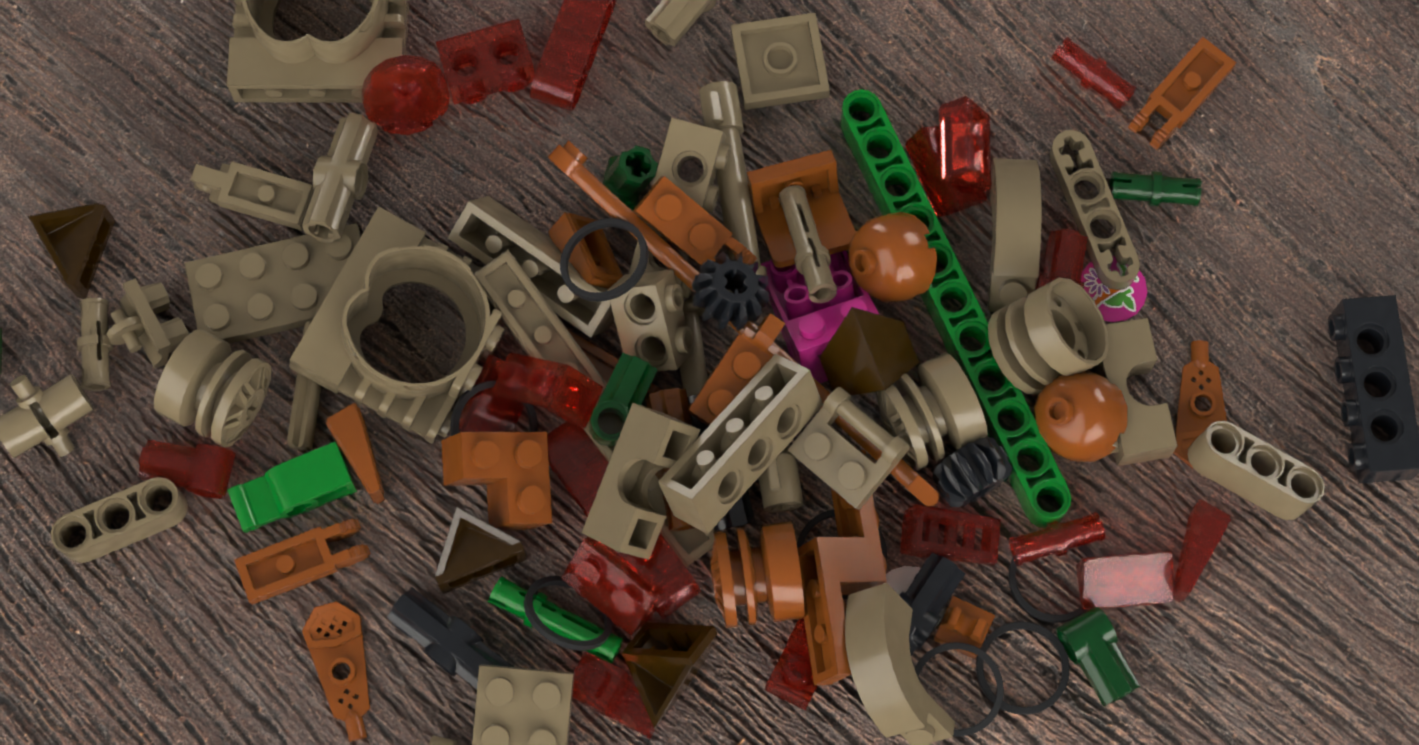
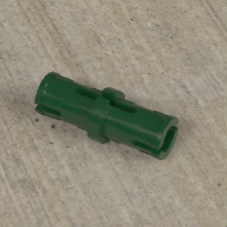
[1109,171,1202,207]

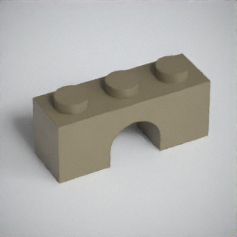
[1090,318,1178,466]
[582,403,701,560]

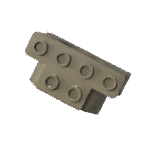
[227,0,409,103]
[290,206,505,444]

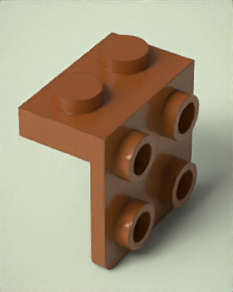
[746,150,856,268]

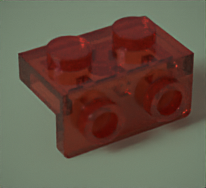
[561,537,663,636]

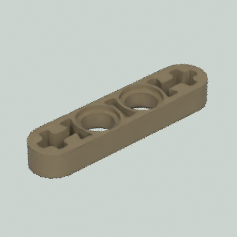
[1049,130,1140,290]

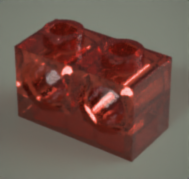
[436,18,536,105]

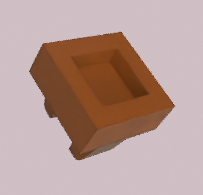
[933,596,995,659]

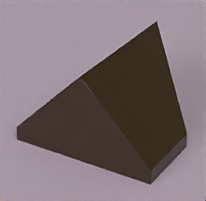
[28,203,116,299]
[818,307,919,395]
[435,507,528,594]
[621,622,717,730]

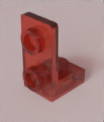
[492,353,603,428]

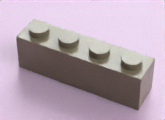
[448,196,614,337]

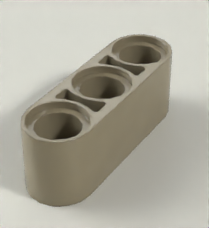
[1187,421,1325,520]
[51,477,188,563]

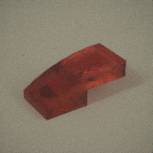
[572,651,656,739]

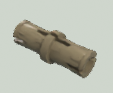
[77,298,113,391]

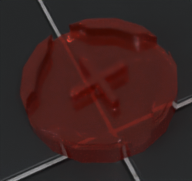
[361,55,450,135]

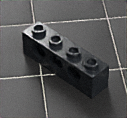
[1328,295,1419,484]

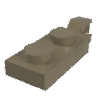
[190,161,314,231]

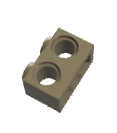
[607,269,694,371]

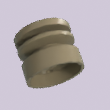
[988,277,1109,395]
[154,329,272,448]
[875,353,988,471]

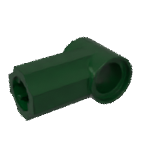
[603,145,658,211]
[589,353,658,446]
[1056,607,1140,707]

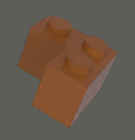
[441,432,552,530]

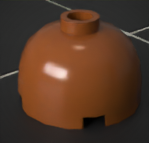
[848,212,937,302]
[1034,371,1128,462]

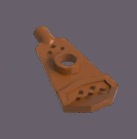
[1173,340,1227,469]
[302,601,370,742]

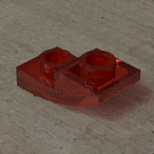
[764,618,818,711]

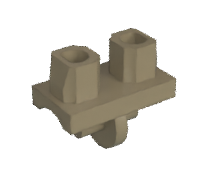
[106,278,189,369]

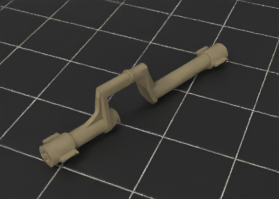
[680,81,804,513]

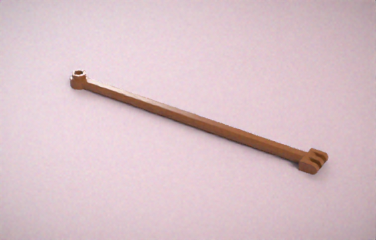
[548,140,940,506]

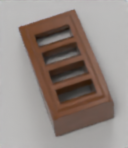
[548,212,623,289]
[326,403,385,505]

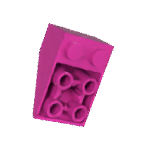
[761,251,879,383]

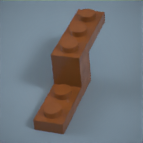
[797,450,887,685]

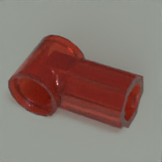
[1036,229,1088,289]
[139,440,236,499]

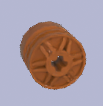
[710,521,805,628]

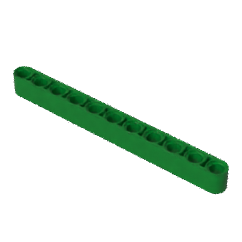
[840,89,1071,529]

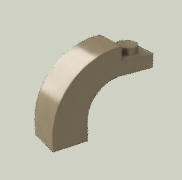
[987,158,1042,312]
[845,583,955,745]

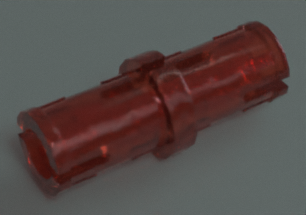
[1051,37,1137,110]
[1009,512,1105,566]

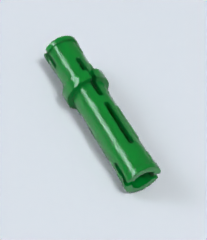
[488,576,624,666]

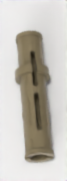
[778,185,837,303]

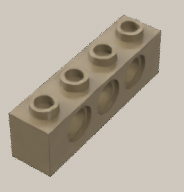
[629,118,731,299]
[658,354,823,534]

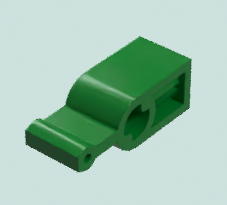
[227,441,358,533]

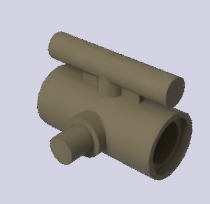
[0,374,94,458]

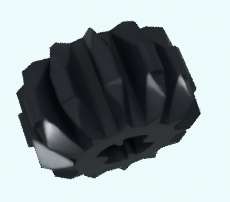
[692,252,770,331]
[932,438,1013,507]

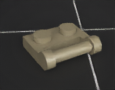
[788,387,910,510]

